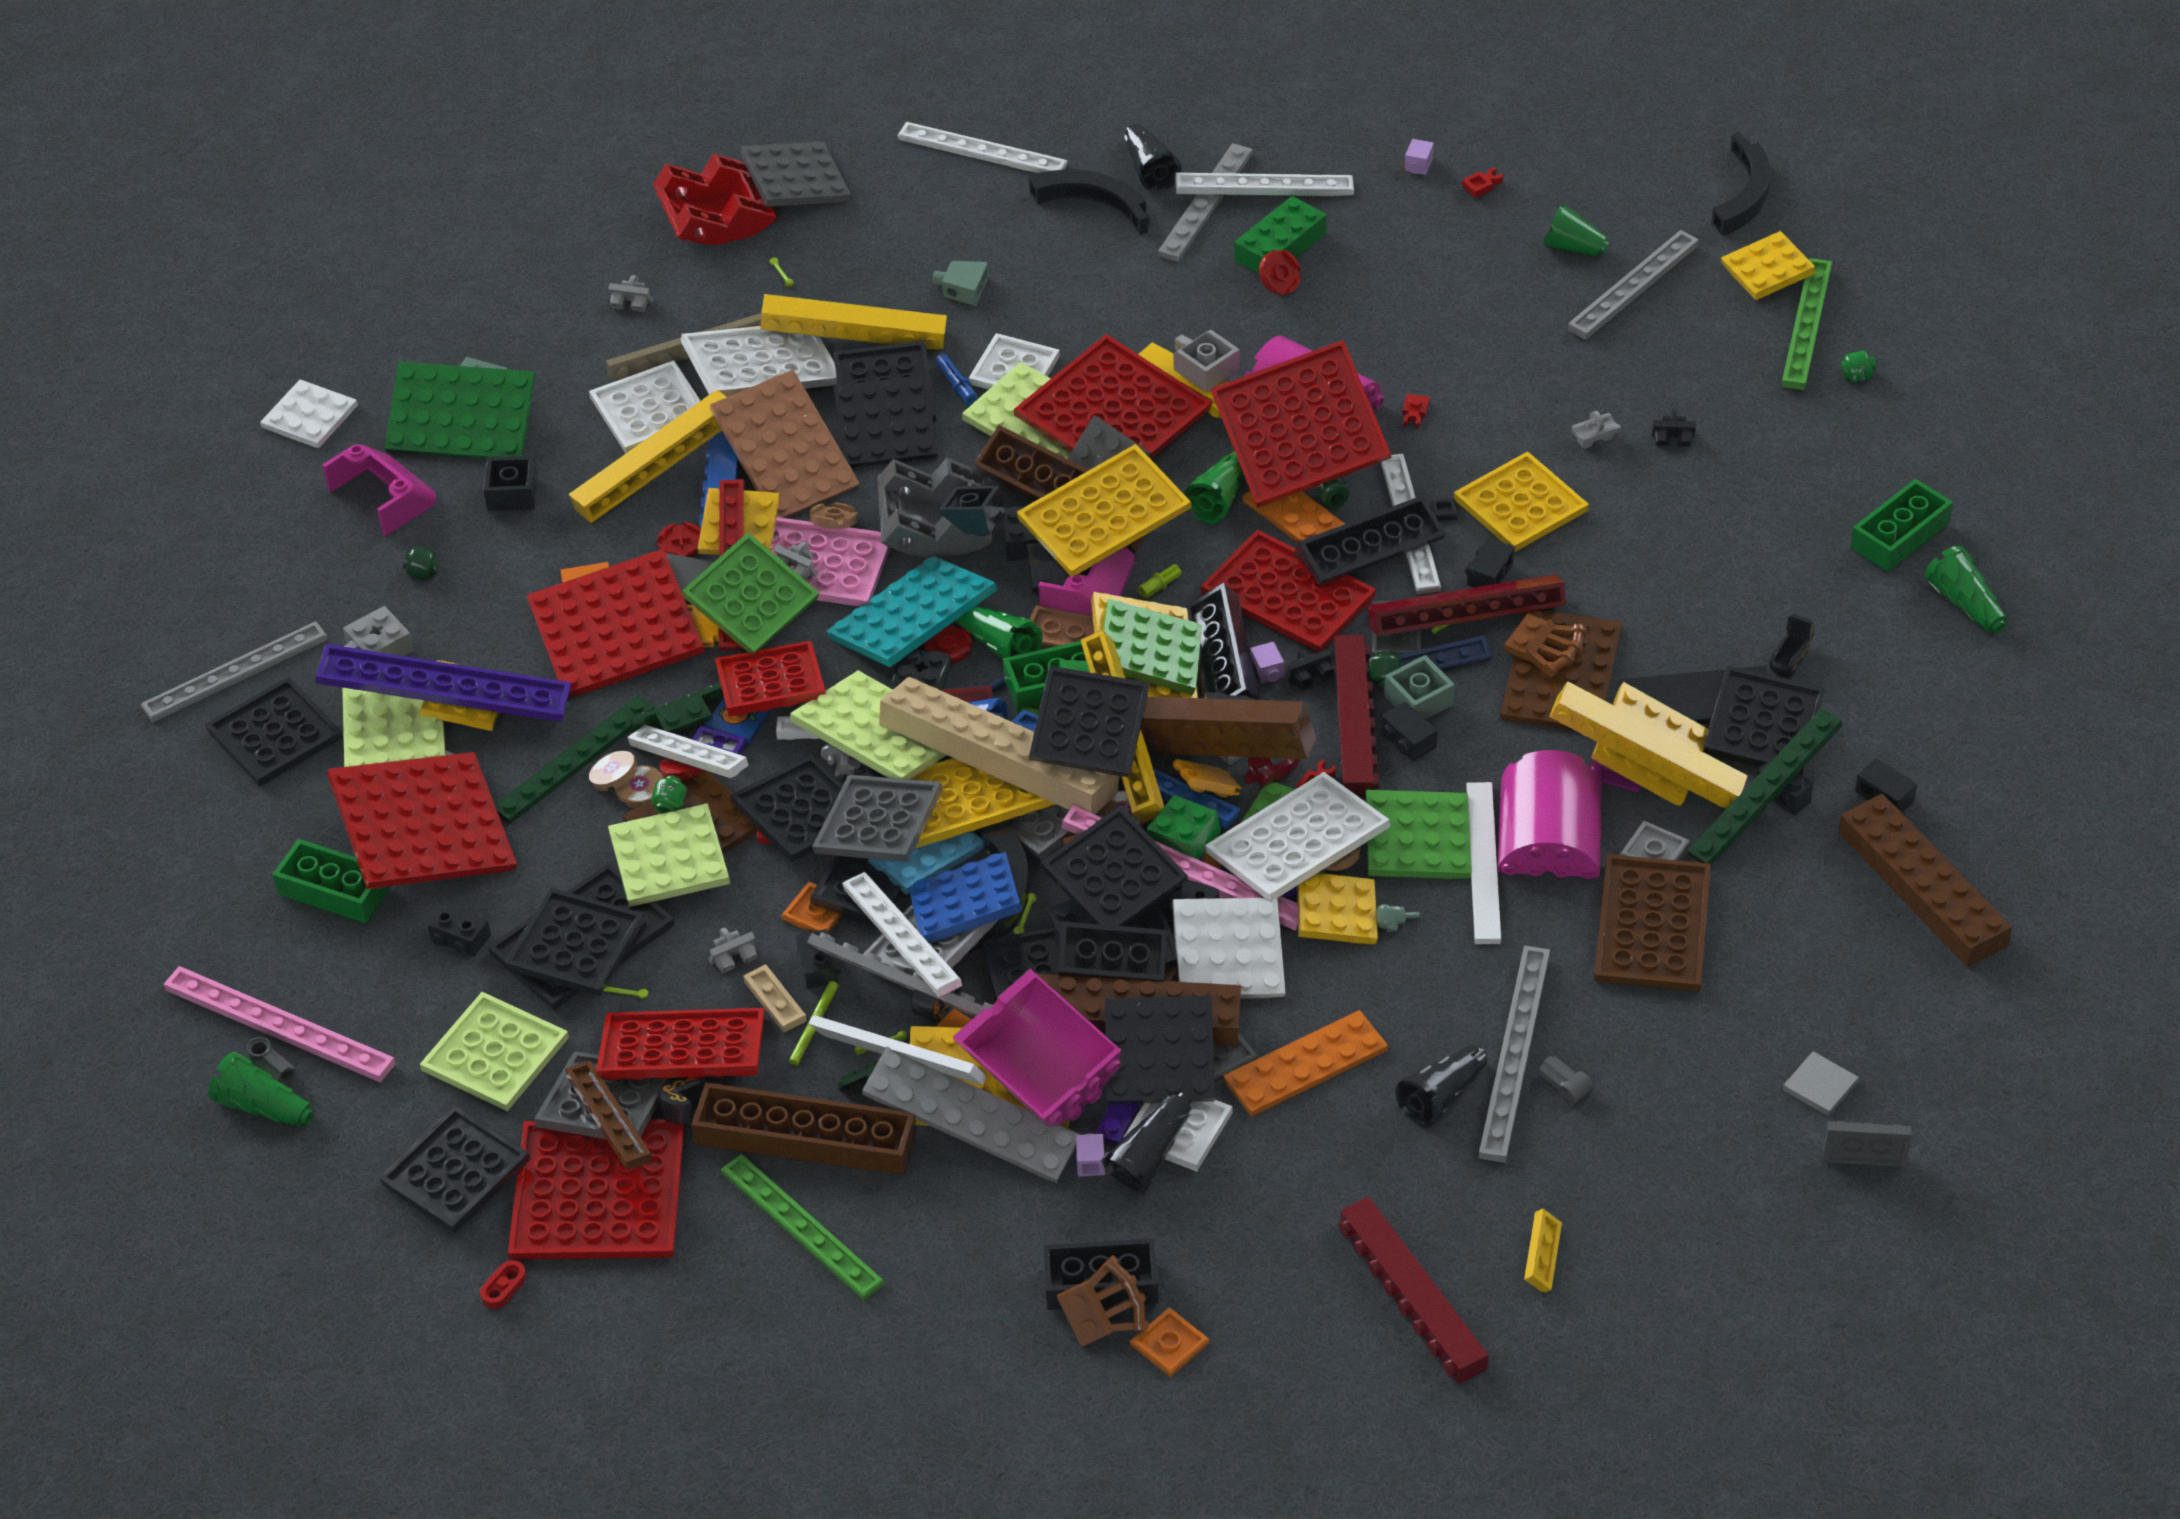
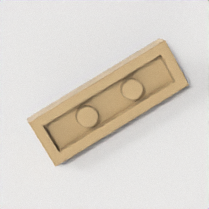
[743,964,806,1033]

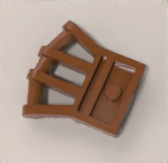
[1504,614,1586,677]
[1057,1255,1149,1347]

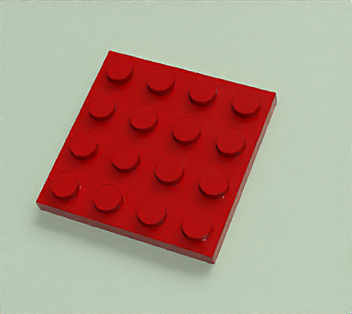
[715,641,826,717]

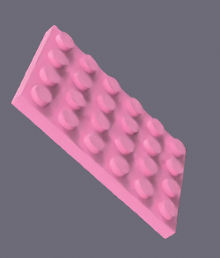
[771,517,891,607]

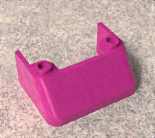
[322,444,436,536]
[1039,546,1134,616]

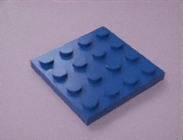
[909,852,1023,944]

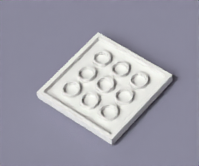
[589,360,700,453]
[1172,898,1285,998]

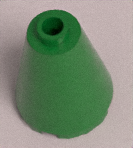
[1543,204,1609,257]

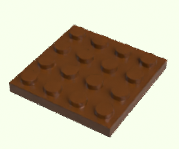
[623,769,758,854]

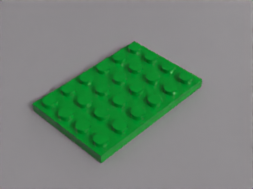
[384,361,536,459]

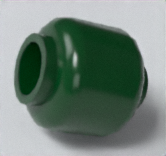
[1315,477,1350,508]
[403,546,440,580]
[1369,651,1401,687]

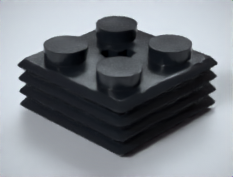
[892,648,951,691]

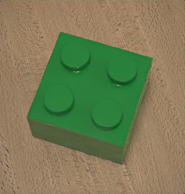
[1147,795,1221,860]

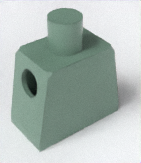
[932,261,988,306]

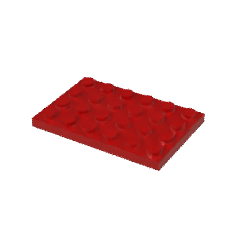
[1201,530,1376,653]
[596,1008,765,1081]

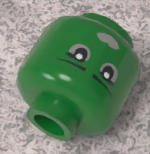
[1841,350,1877,383]
[651,776,687,814]

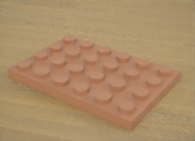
[710,369,860,518]

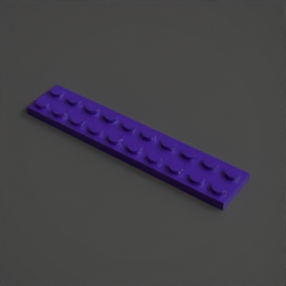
[316,644,571,722]

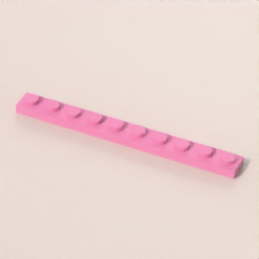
[1061,805,1298,931]
[164,966,395,1083]

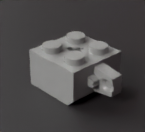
[1173,330,1240,392]
[343,606,414,656]

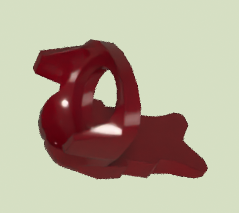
[1244,757,1301,788]

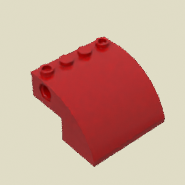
[652,153,777,245]

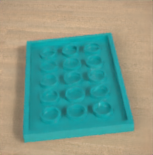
[826,556,997,667]

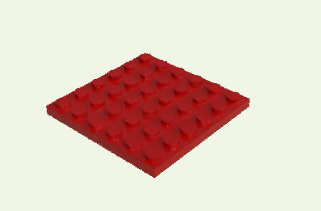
[1014,334,1212,459]
[1211,340,1392,508]
[526,548,705,698]
[327,752,517,889]
[508,1119,686,1260]

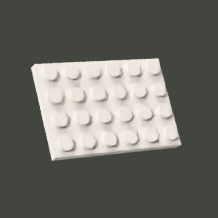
[681,326,837,397]
[1205,772,1390,902]

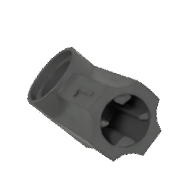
[247,1037,295,1084]
[1539,1056,1594,1106]

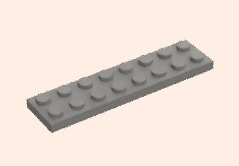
[862,1046,1080,1183]

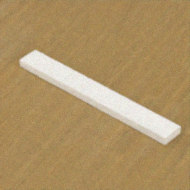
[898,122,1067,173]
[1175,173,1354,196]
[1380,454,1441,594]
[1466,782,1501,944]
[842,872,962,997]
[809,1016,986,1085]

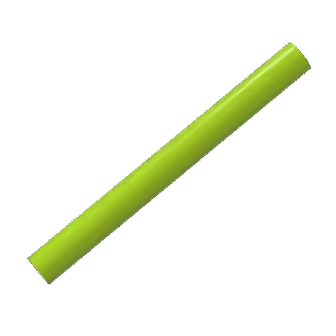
[788,981,839,1066]

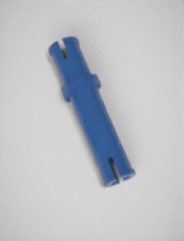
[935,354,978,406]

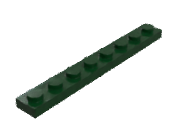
[495,695,655,824]
[1688,708,1843,865]

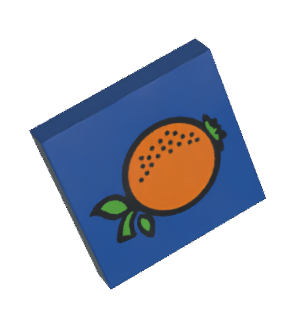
[705,698,772,744]

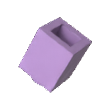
[1405,139,1434,175]
[1250,642,1284,683]
[1076,1134,1105,1176]

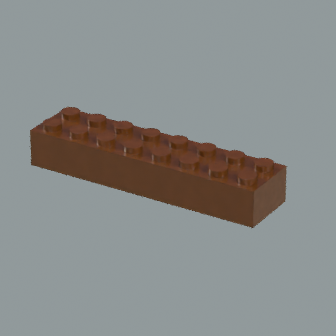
[974,424,1147,552]
[1141,697,1316,759]
[1838,794,2012,967]
[1037,974,1241,1047]
[692,1083,917,1175]

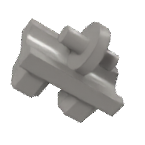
[608,275,653,312]
[1572,411,1621,449]
[774,541,819,581]
[821,744,861,779]
[708,927,757,973]

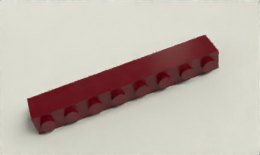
[1368,575,1566,636]
[1334,635,1379,798]
[1339,1197,1488,1384]

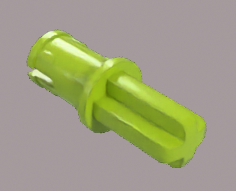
[1137,564,1182,600]

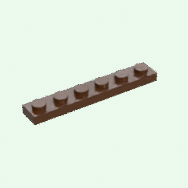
[565,1060,652,1170]

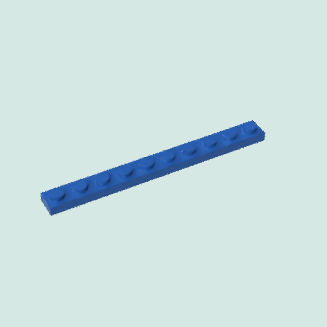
[1011,710,1240,829]

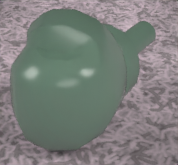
[1376,904,1420,932]

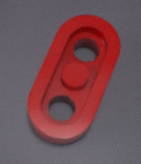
[480,1260,526,1309]

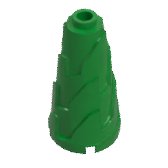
[1184,451,1245,524]
[1924,546,2007,633]
[956,606,1043,659]
[208,1052,314,1127]

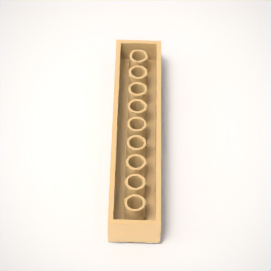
[879,677,1119,814]

